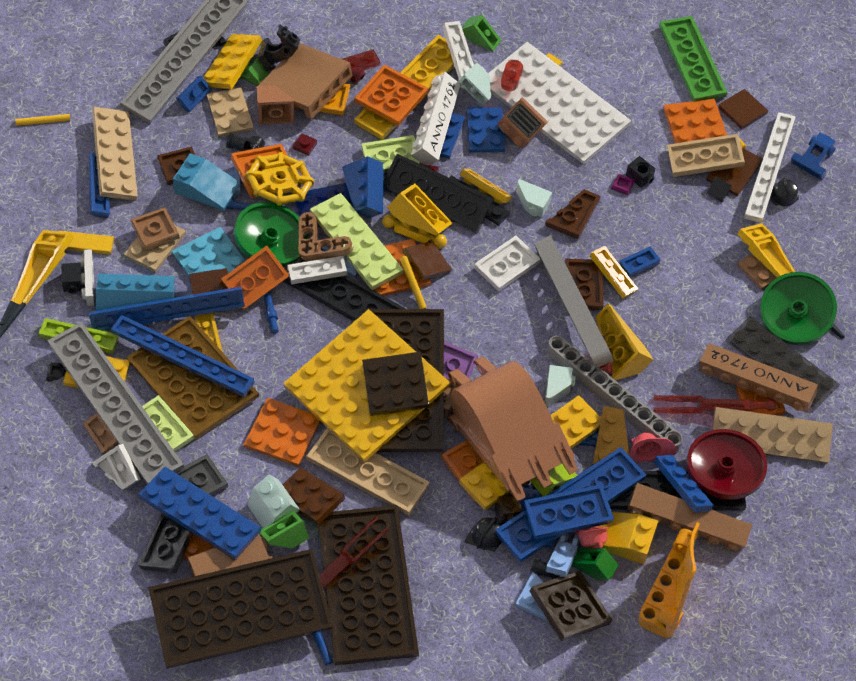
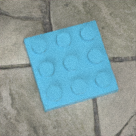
[172,227,245,277]

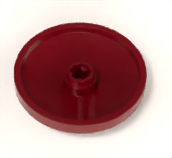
[686,429,767,499]

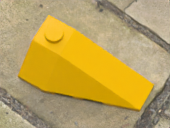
[595,304,653,380]

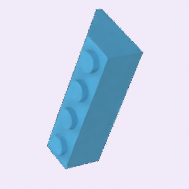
[96,273,176,311]

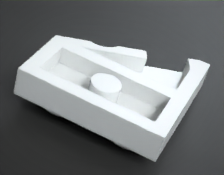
[92,444,141,490]

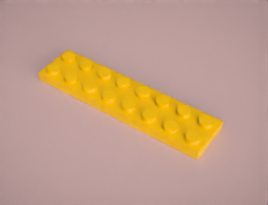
[354,35,455,140]
[459,395,601,511]

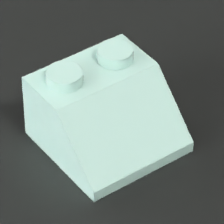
[247,474,300,528]

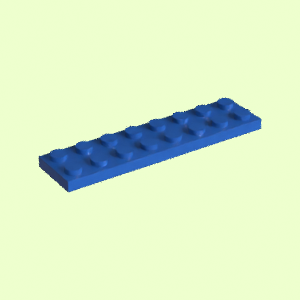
[495,447,646,563]

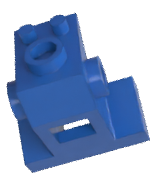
[791,132,836,180]

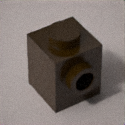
[494,495,523,525]

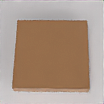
[131,207,180,251]

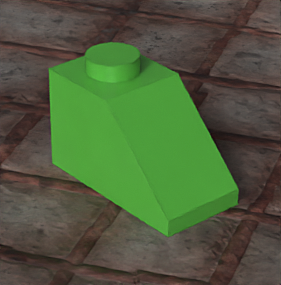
[462,14,502,51]
[259,511,309,549]

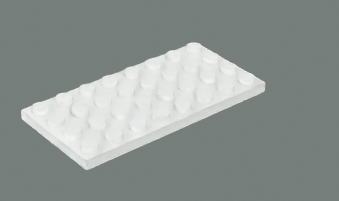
[488,42,631,164]

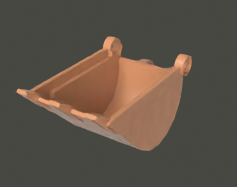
[448,356,578,501]

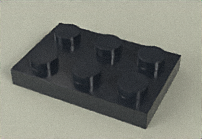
[138,513,193,573]

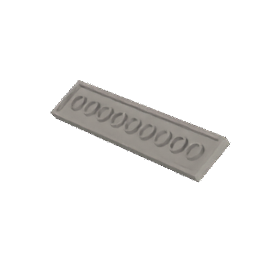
[120,0,248,124]
[47,322,184,484]

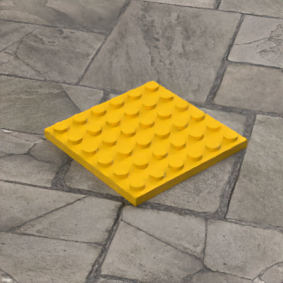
[283,309,450,462]

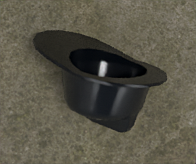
[770,178,799,206]
[464,517,502,552]

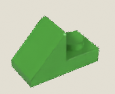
[239,59,270,86]

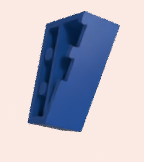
[342,156,383,218]

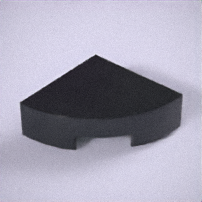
[46,362,67,381]

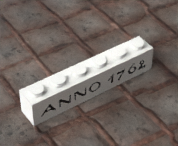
[411,72,460,165]

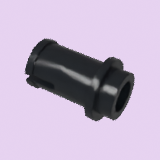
[531,558,555,579]

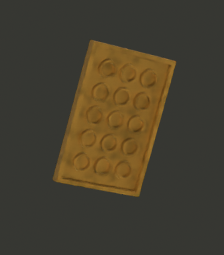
[127,316,259,440]

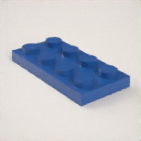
[524,484,614,540]

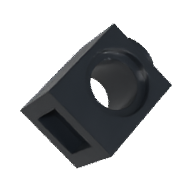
[626,156,656,188]
[61,262,83,293]

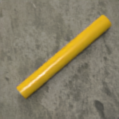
[15,114,70,126]
[400,256,427,309]

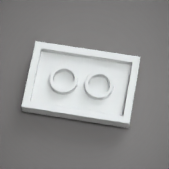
[474,236,541,292]

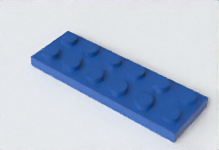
[139,467,261,560]

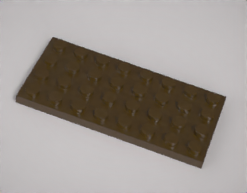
[367,309,444,452]
[318,505,419,665]
[148,549,333,669]

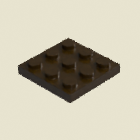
[362,352,429,416]
[529,571,613,642]

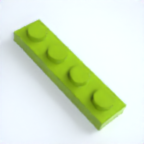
[38,318,119,354]

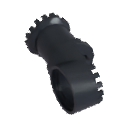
[226,133,265,152]

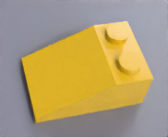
[387,184,453,236]
[601,512,659,565]

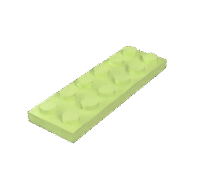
[310,193,404,290]

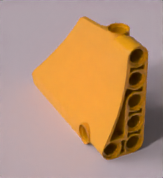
[638,522,700,638]

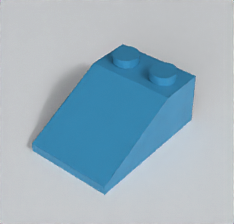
[173,154,240,211]

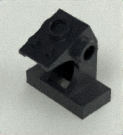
[257,24,300,71]

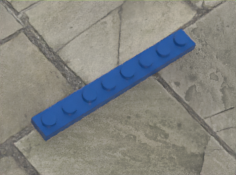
[89,287,245,331]
[111,315,255,397]

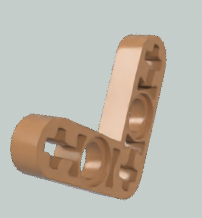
[298,212,354,261]

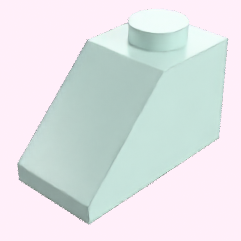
[458,63,491,106]
[516,179,552,218]
[545,365,576,407]

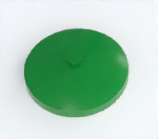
[234,202,308,267]
[760,272,837,345]

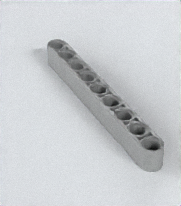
[534,235,613,368]
[547,336,683,454]

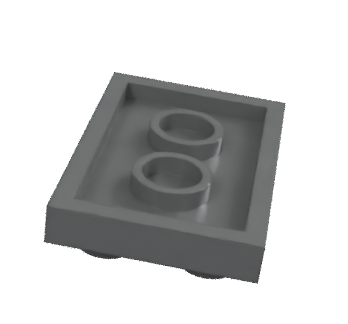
[176,454,228,496]

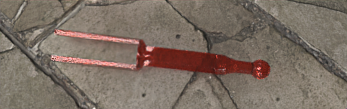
[654,395,777,414]
[319,516,389,588]

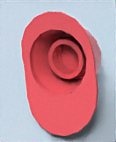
[629,433,676,463]
[573,526,610,548]

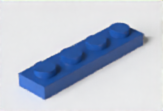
[89,153,110,218]
[654,455,713,513]

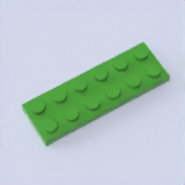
[659,16,727,101]

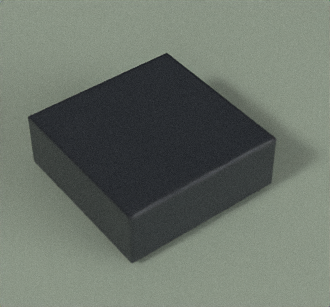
[707,177,732,202]

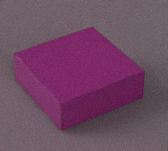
[611,174,635,195]

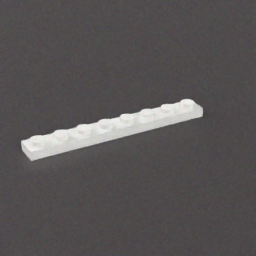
[744,112,795,223]

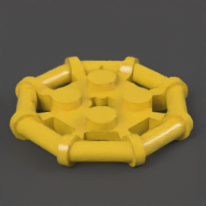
[245,152,314,206]

